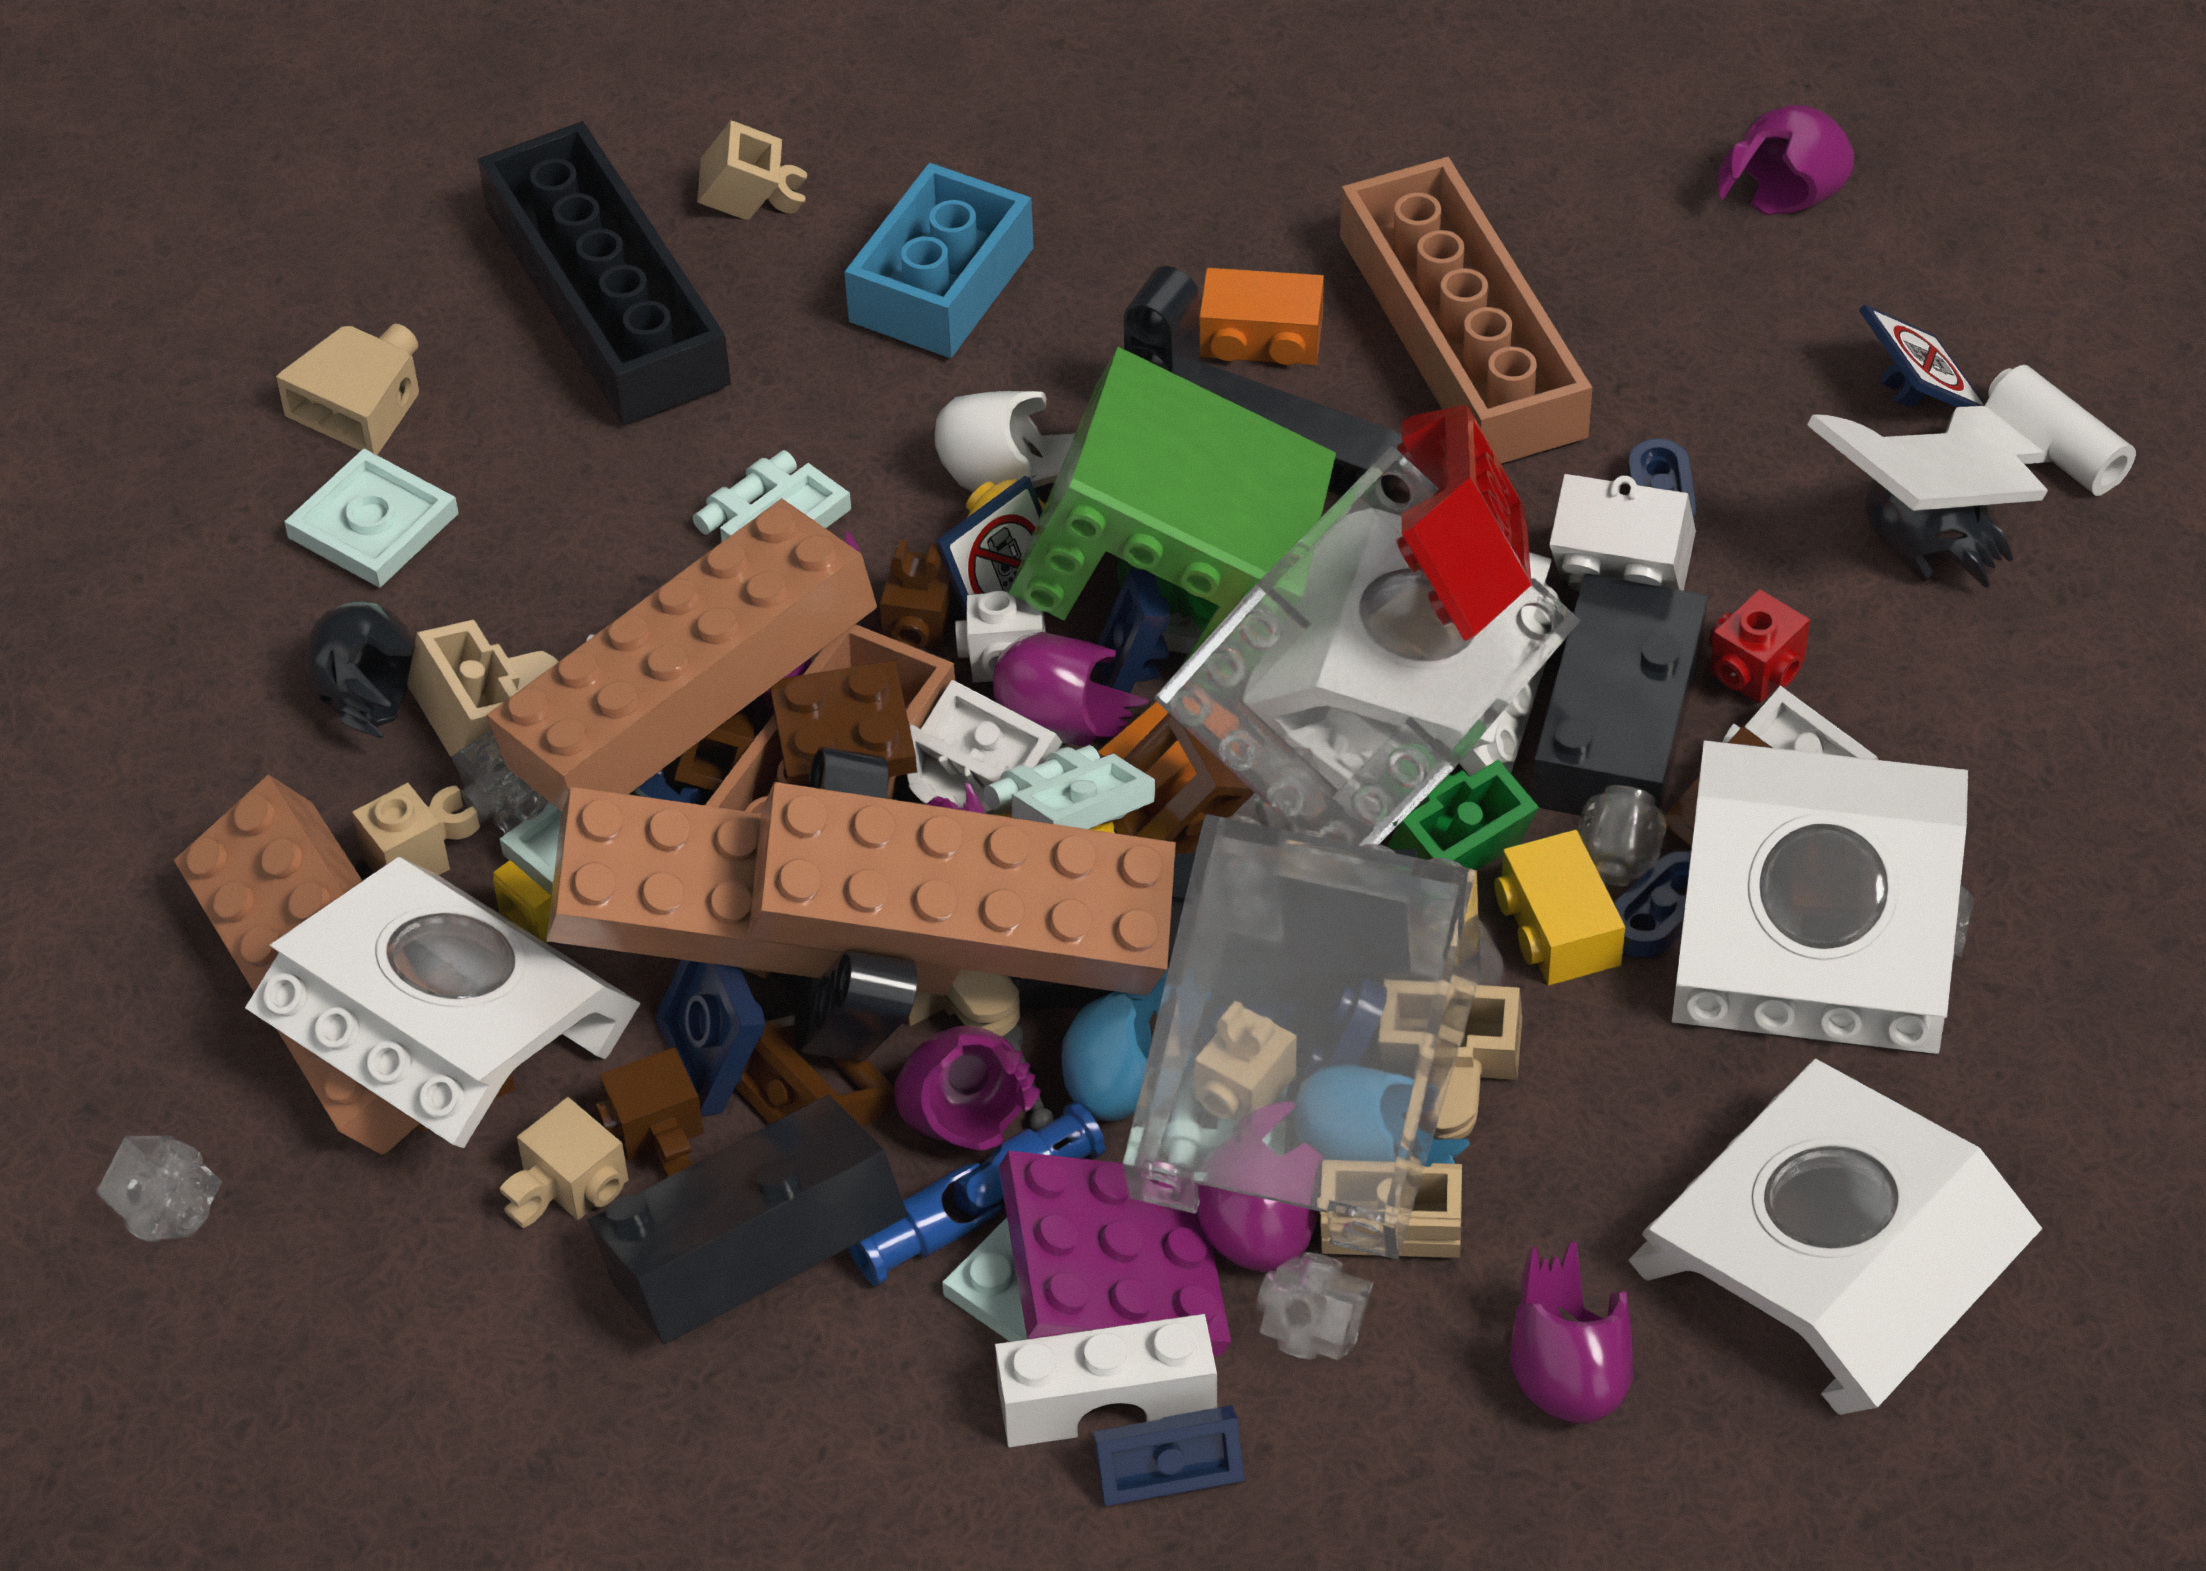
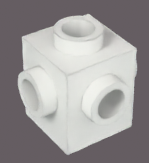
[956,591,1046,683]

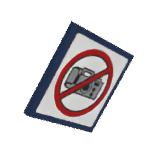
[1858,304,1985,407]
[935,476,1043,620]

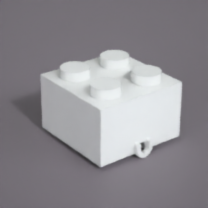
[1550,474,1696,592]

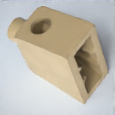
[276,324,419,455]

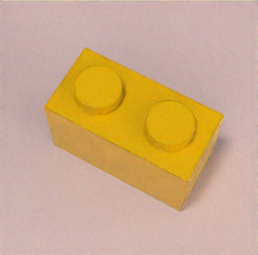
[1494,829,1625,985]

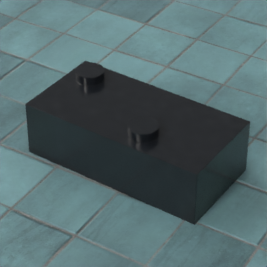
[1532,573,1708,830]
[587,1094,908,1345]

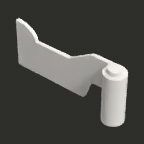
[1807,365,2136,511]

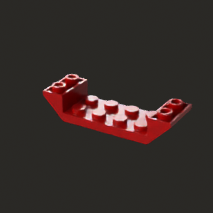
[1396,404,1532,642]

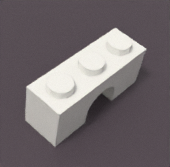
[995,1314,1217,1447]

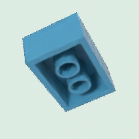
[844,162,1034,358]

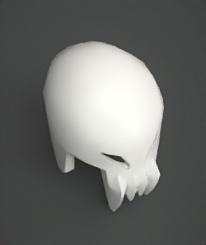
[935,391,1076,493]

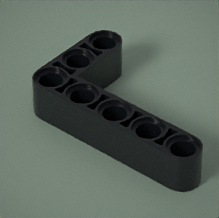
[1123,266,1408,508]
[794,746,917,1062]

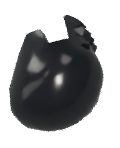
[1865,479,2013,588]
[304,601,415,738]

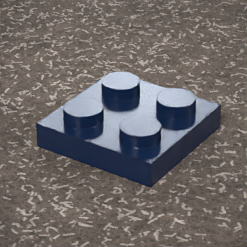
[655,960,766,1116]

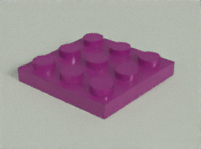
[999,1151,1231,1357]

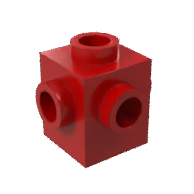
[1709,589,1810,704]

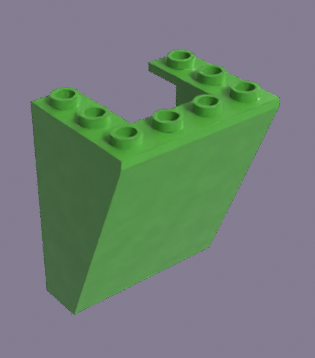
[1008,347,1336,700]

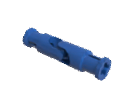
[848,1101,1106,1286]

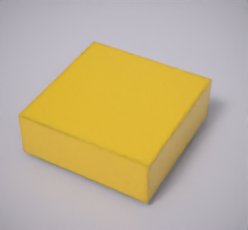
[493,860,552,943]

